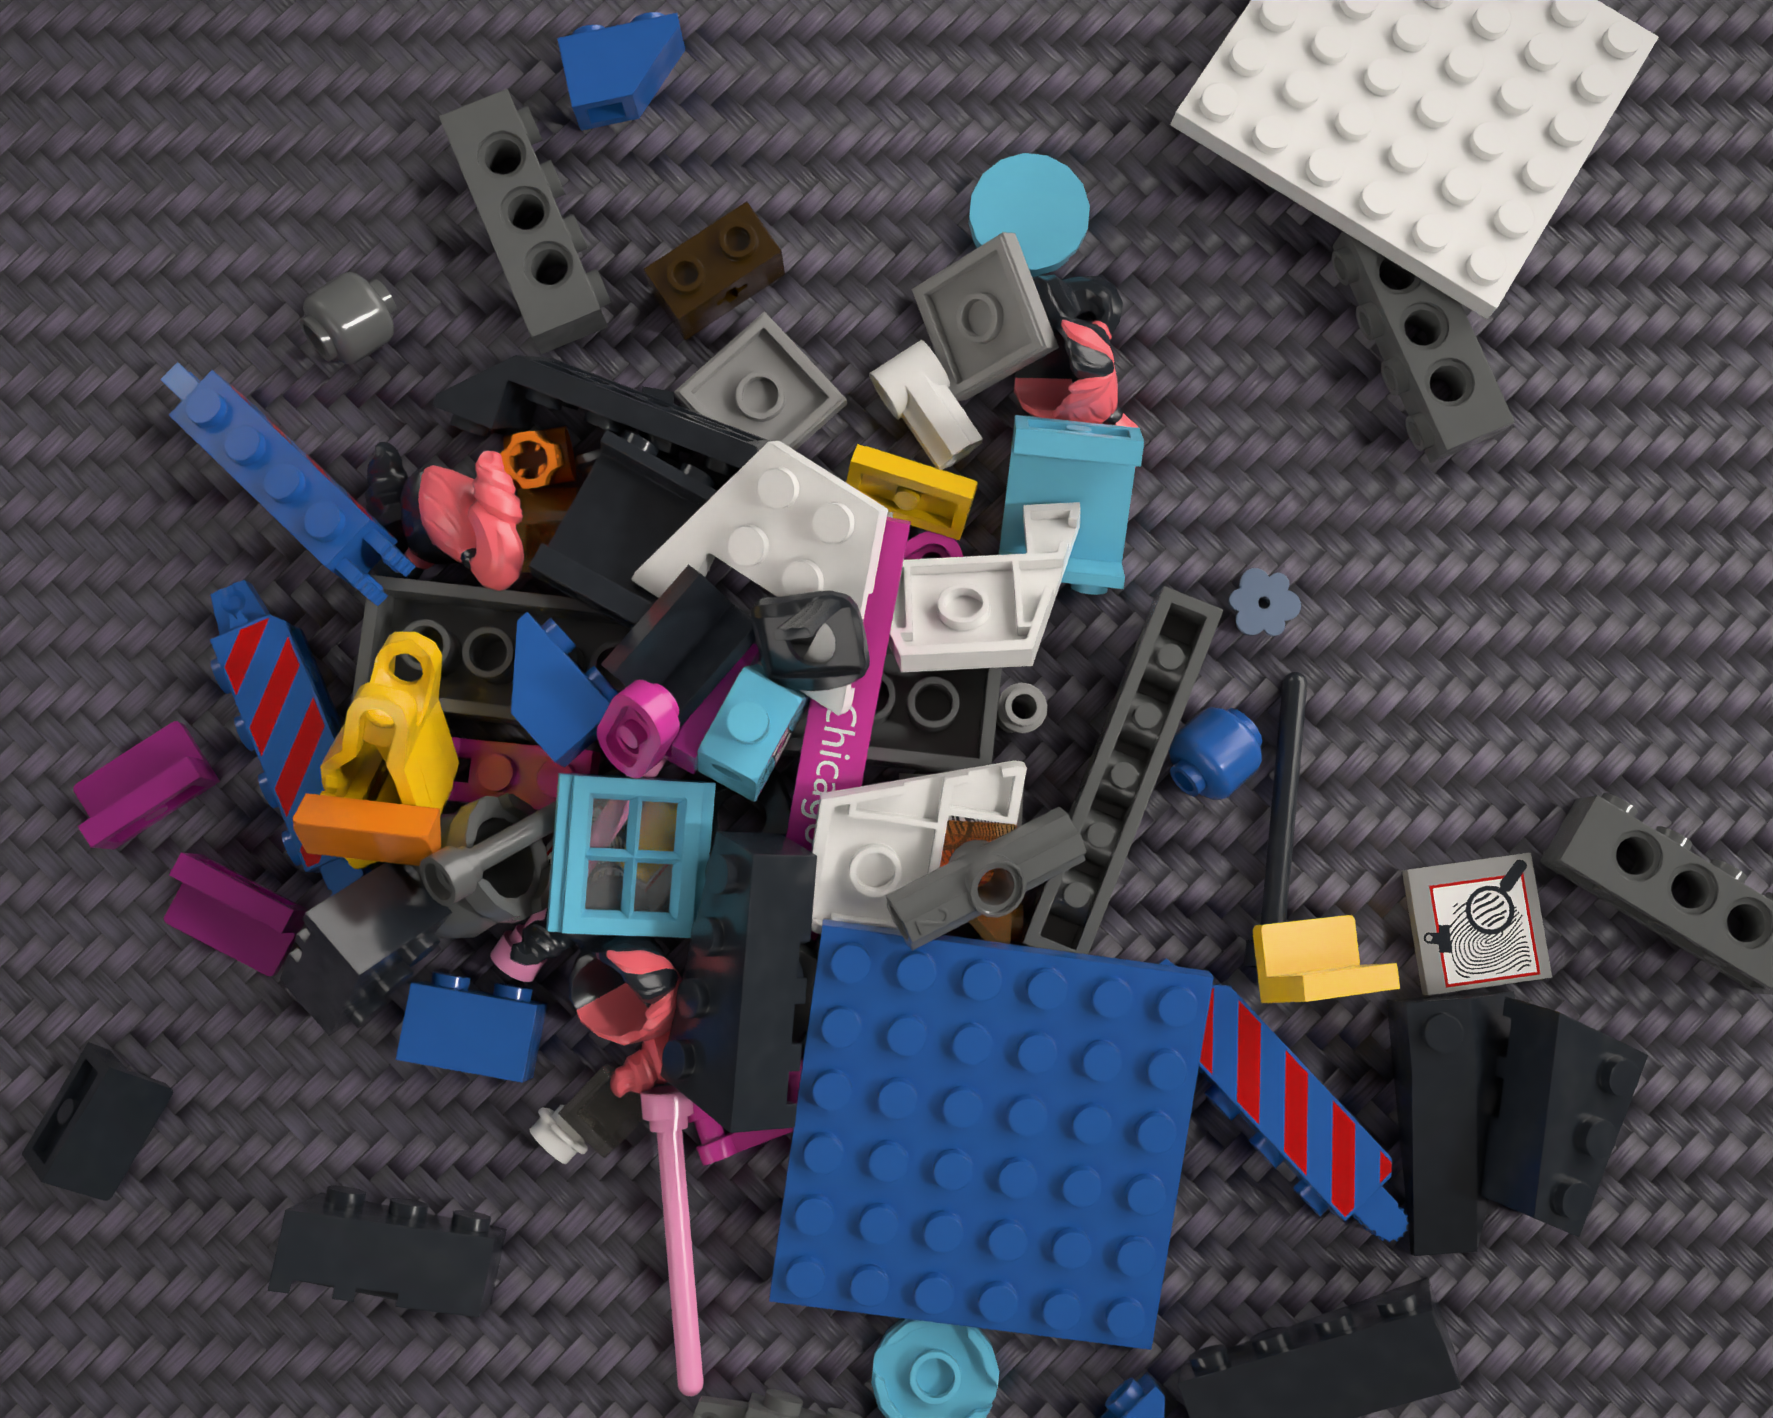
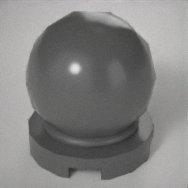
[412,793,551,939]

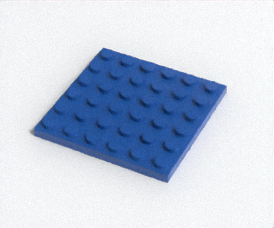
[769,919,1214,1350]

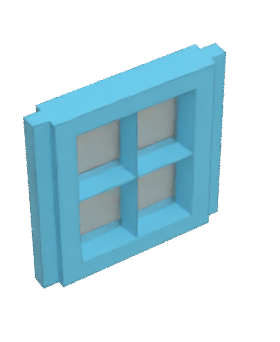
[546,773,716,938]

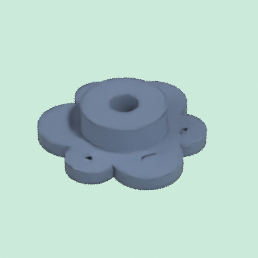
[1228,568,1301,637]

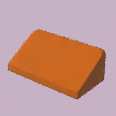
[293,793,441,866]

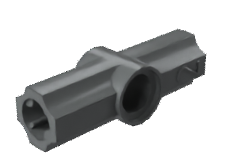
[886,807,1087,951]

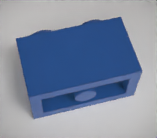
[395,971,548,1083]

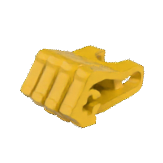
[320,632,459,869]

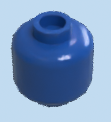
[1168,707,1262,800]

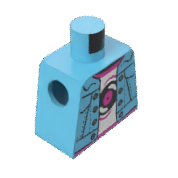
[697,664,811,802]

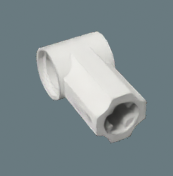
[869,340,983,470]

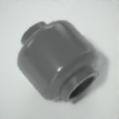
[299,272,397,365]

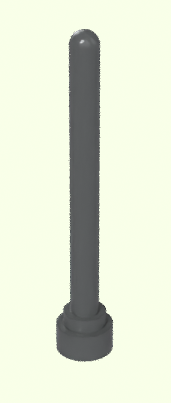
[420,760,672,906]

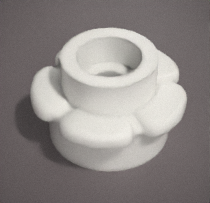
[529,1105,589,1164]

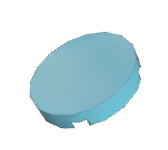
[968,153,1090,277]
[871,1318,999,1418]

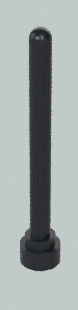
[1244,672,1308,968]

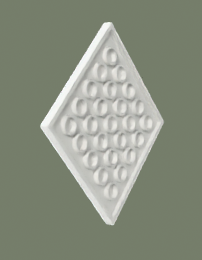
[1170,0,1659,319]

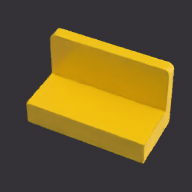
[846,444,978,541]
[1253,915,1400,1003]

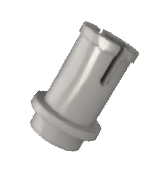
[996,683,1047,734]

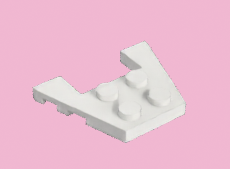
[631,440,888,716]
[887,502,1080,672]
[811,761,1027,935]

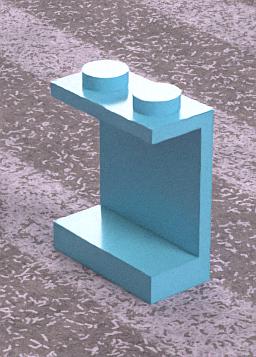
[998,415,1144,595]

